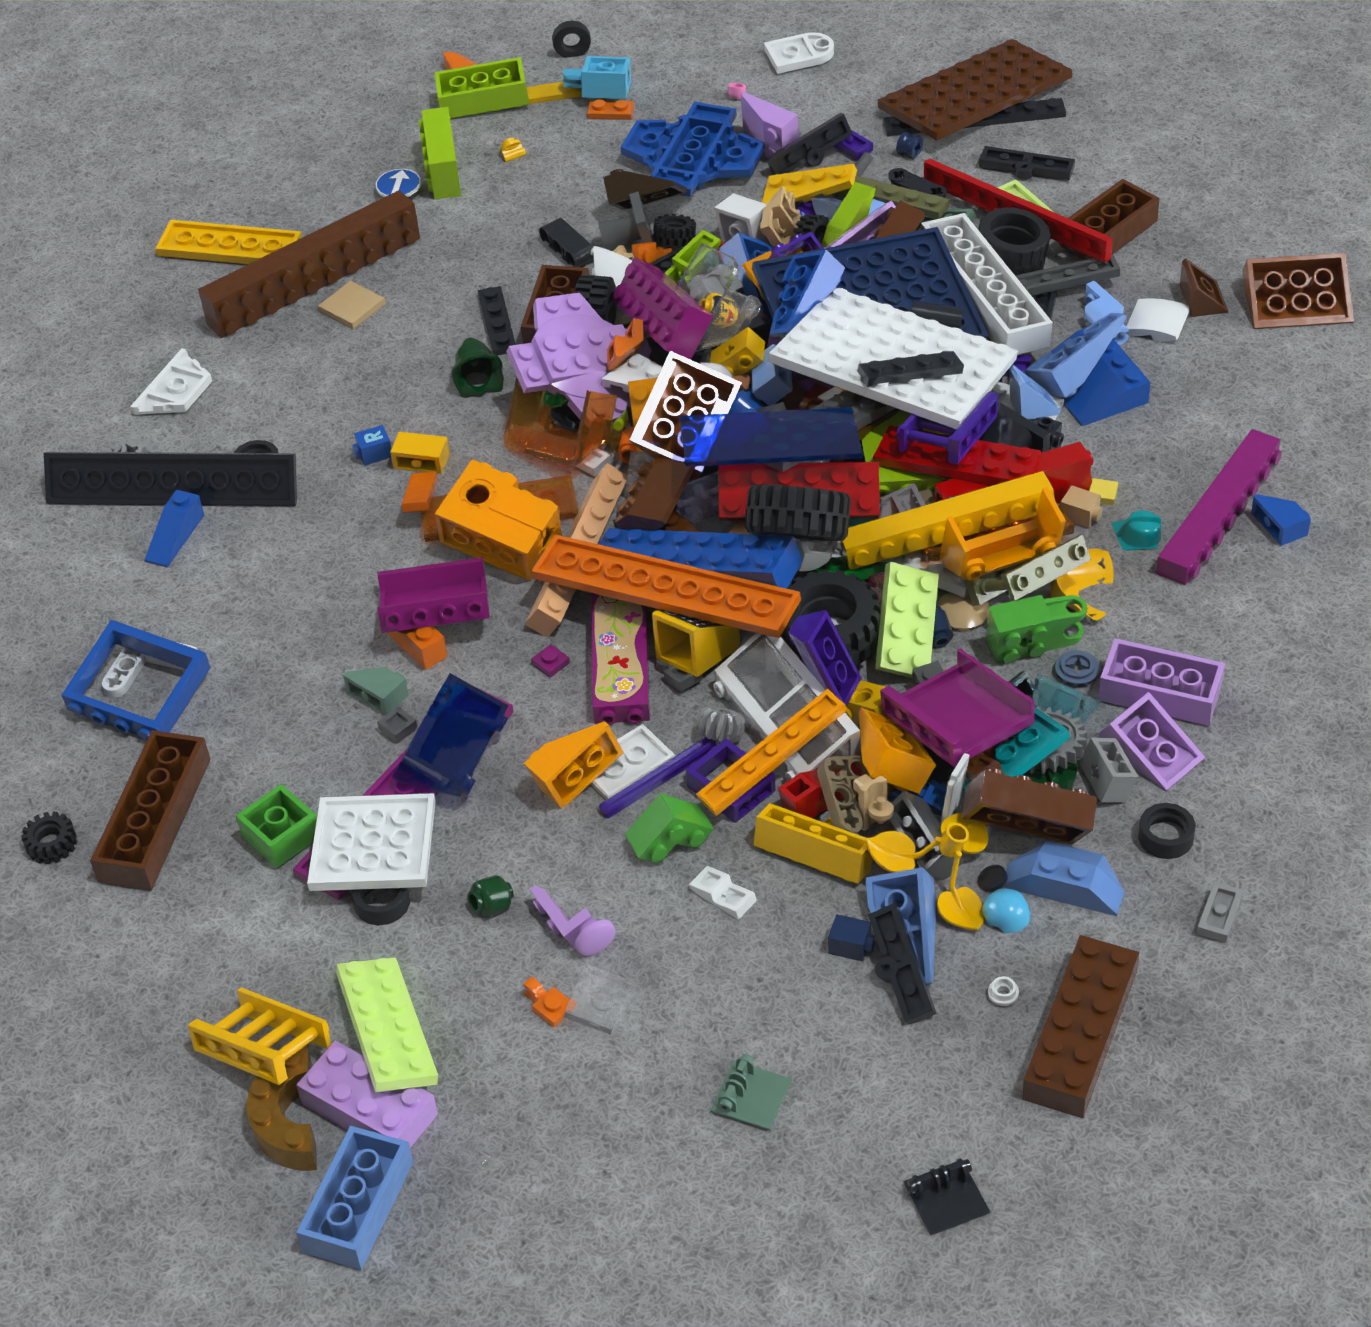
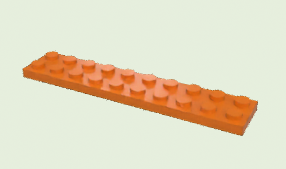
[531,534,801,638]

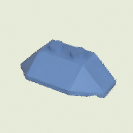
[1003,841,1125,916]

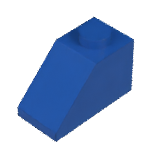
[1251,494,1311,546]

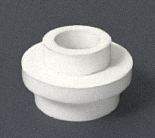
[988,976,1019,1006]

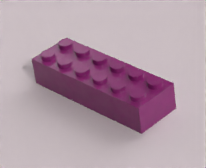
[612,257,714,360]

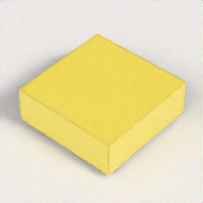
[1089,478,1118,505]

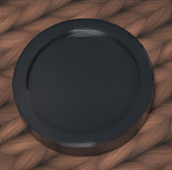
[978,865,1008,892]

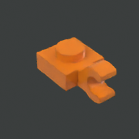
[632,242,672,264]
[523,976,575,1027]

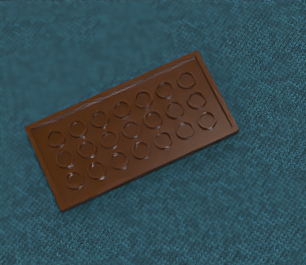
[878,39,1072,141]

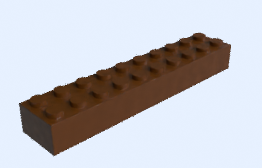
[198,190,420,338]

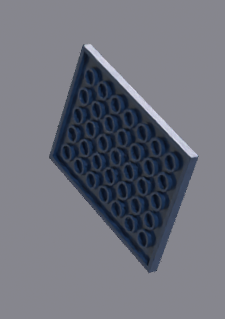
[752,227,989,380]

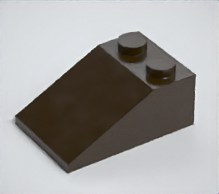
[603,169,688,210]

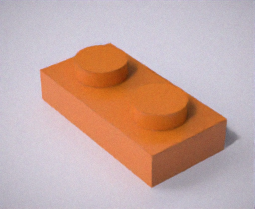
[587,99,634,120]

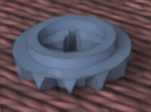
[1055,650,1100,688]

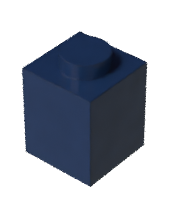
[828,914,875,962]

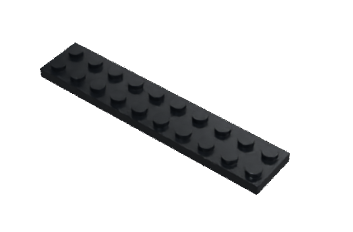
[43,452,297,505]

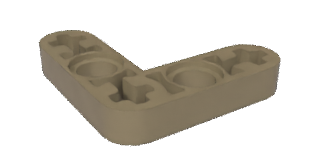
[817,756,869,834]

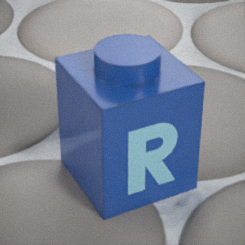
[352,425,392,466]

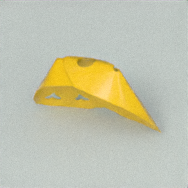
[1050,548,1114,621]

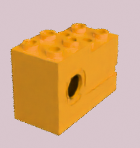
[435,459,562,581]

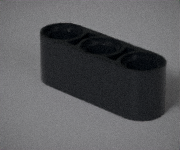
[539,218,594,267]

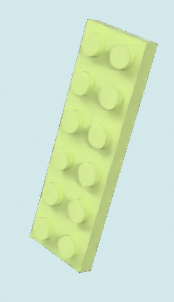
[336,958,438,1092]

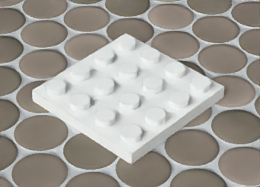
[307,793,436,891]

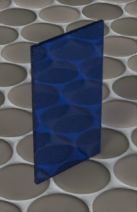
[679,407,863,467]

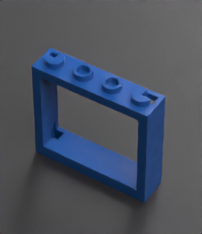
[61,619,211,741]

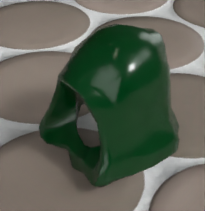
[451,337,504,398]

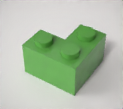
[625,793,714,863]

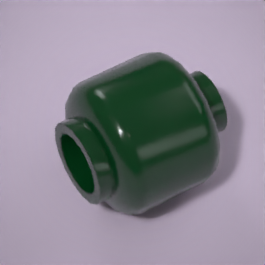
[468,875,514,918]

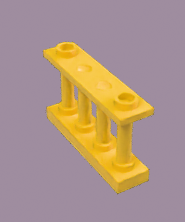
[188,987,332,1085]

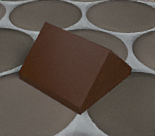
[1180,258,1229,317]

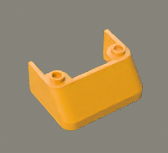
[940,487,1066,581]

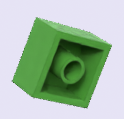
[236,784,317,869]

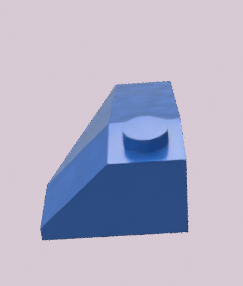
[770,250,845,337]

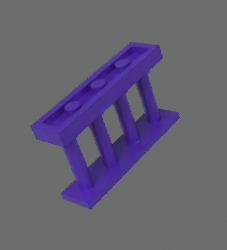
[896,392,999,464]

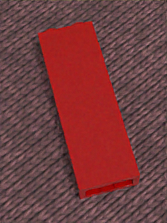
[935,442,1094,504]

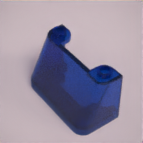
[392,673,509,797]

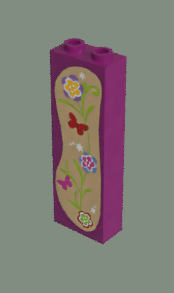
[592,593,650,725]

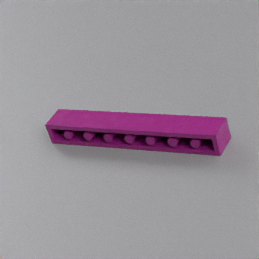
[1156,429,1282,585]

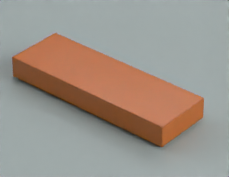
[402,471,438,513]

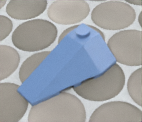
[866,867,936,985]

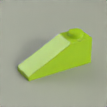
[821,182,876,248]

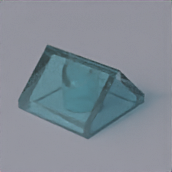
[1033,673,1102,725]

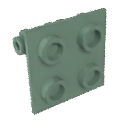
[711,1054,792,1130]

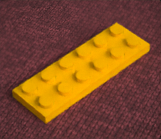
[155,220,303,264]

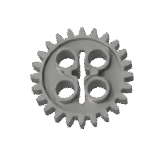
[994,707,1087,774]

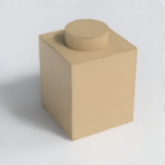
[1060,485,1103,529]

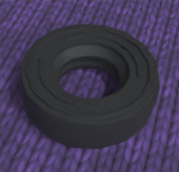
[552,20,591,58]

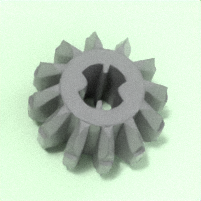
[697,706,745,743]

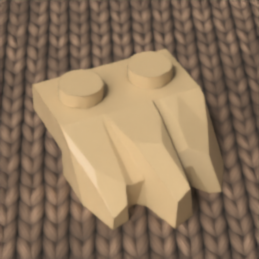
[759,186,801,248]

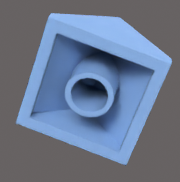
[1009,364,1061,419]

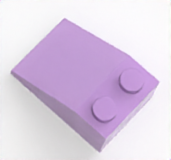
[741,92,799,157]
[1098,692,1205,791]

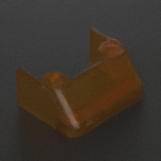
[504,376,617,466]

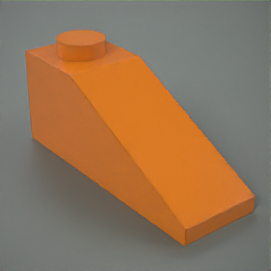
[379,624,448,670]

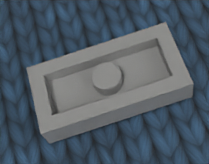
[1197,882,1243,943]

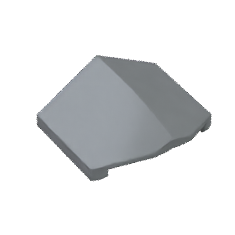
[878,483,926,519]

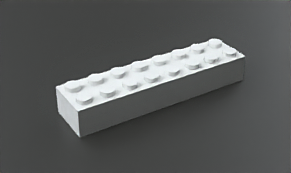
[920,213,1053,355]

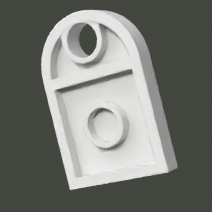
[764,33,834,74]

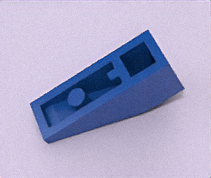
[144,490,204,568]

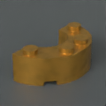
[246,1046,317,1171]

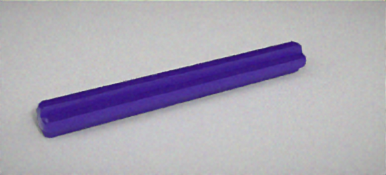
[599,737,717,818]

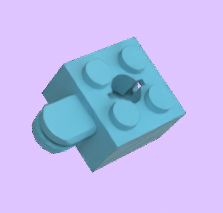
[563,56,631,101]

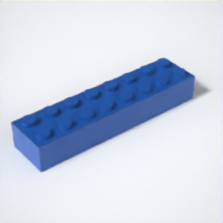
[599,528,803,589]

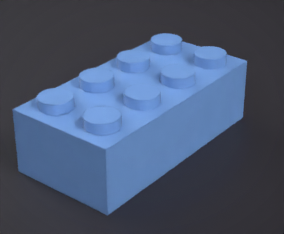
[296,1125,414,1270]

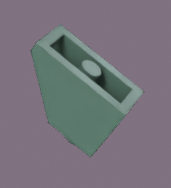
[343,667,409,715]

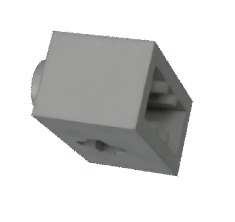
[1079,738,1138,803]

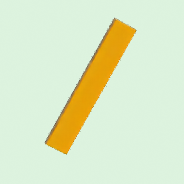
[696,688,847,816]

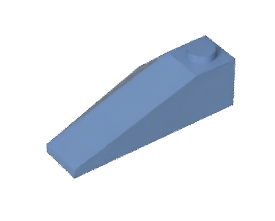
[1025,313,1127,398]

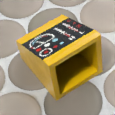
[652,610,740,677]

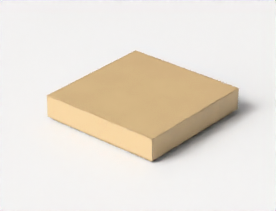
[318,281,386,329]

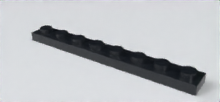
[884,98,1066,137]

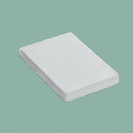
[590,724,676,800]

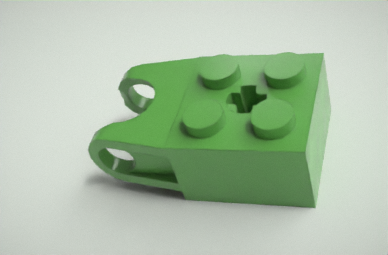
[985,595,1088,663]

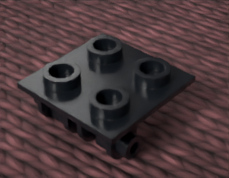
[903,1158,990,1236]

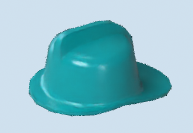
[1111,510,1161,551]

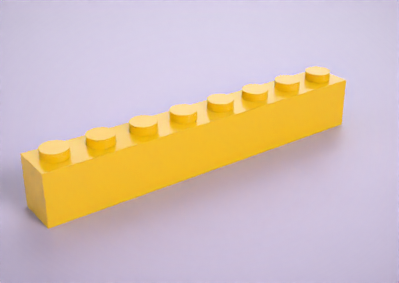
[840,471,1055,570]

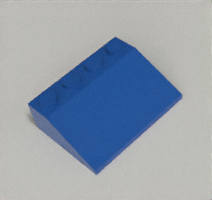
[1051,327,1150,426]

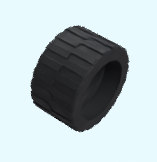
[978,207,1051,276]

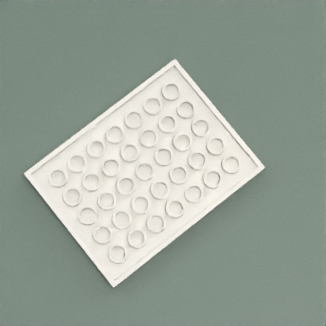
[768,288,1018,429]

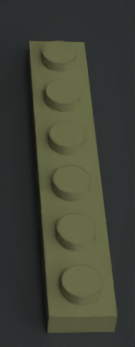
[835,176,950,219]

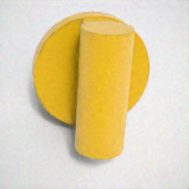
[499,137,526,162]

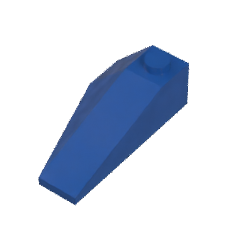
[719,232,772,318]

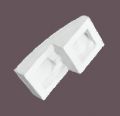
[689,866,757,920]

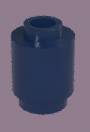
[932,605,954,647]

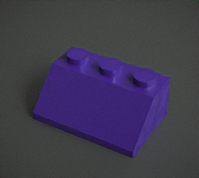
[788,610,862,706]

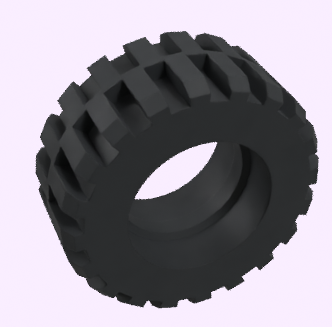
[745,484,851,541]
[780,570,881,666]

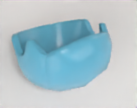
[982,889,1031,933]

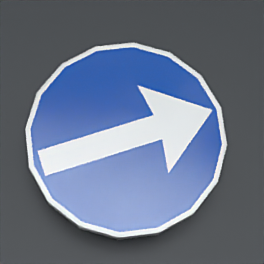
[376,169,421,197]

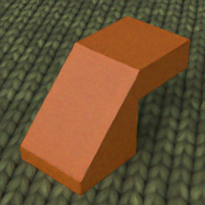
[607,318,644,371]

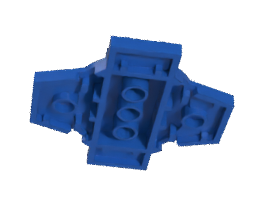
[621,102,765,197]

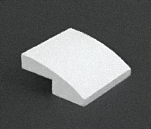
[1126,298,1190,342]

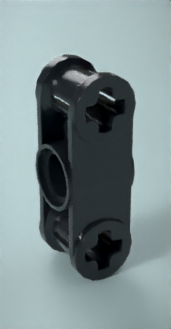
[888,168,947,198]

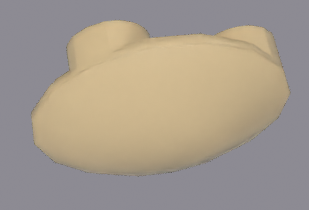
[937,592,989,633]

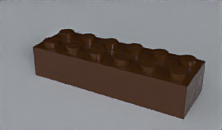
[90,730,211,890]
[1022,935,1139,1118]

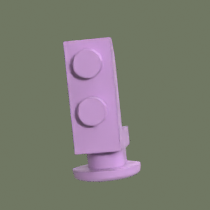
[530,885,616,956]

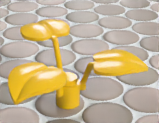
[867,812,988,931]

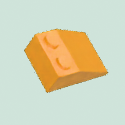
[859,708,936,794]
[524,721,624,809]

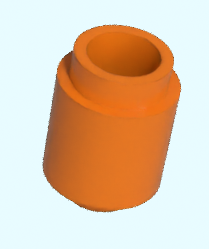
[618,427,641,464]

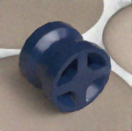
[896,132,923,159]

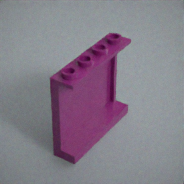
[377,557,490,633]
[880,649,1035,767]

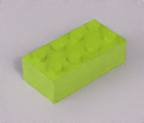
[434,57,529,118]
[418,107,461,200]

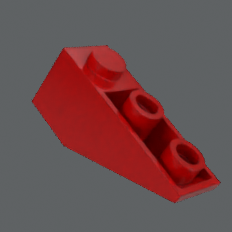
[778,765,861,818]

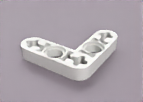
[102,642,198,698]

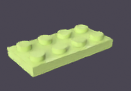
[875,562,939,679]

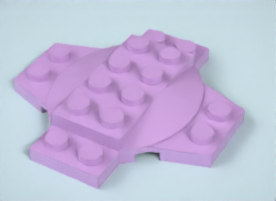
[506,293,652,428]

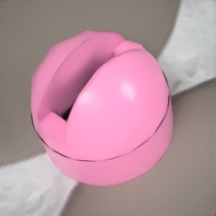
[728,83,746,100]

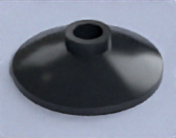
[550,406,599,435]

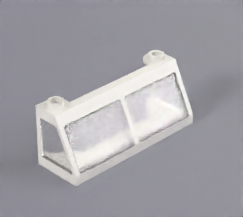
[713,633,861,781]

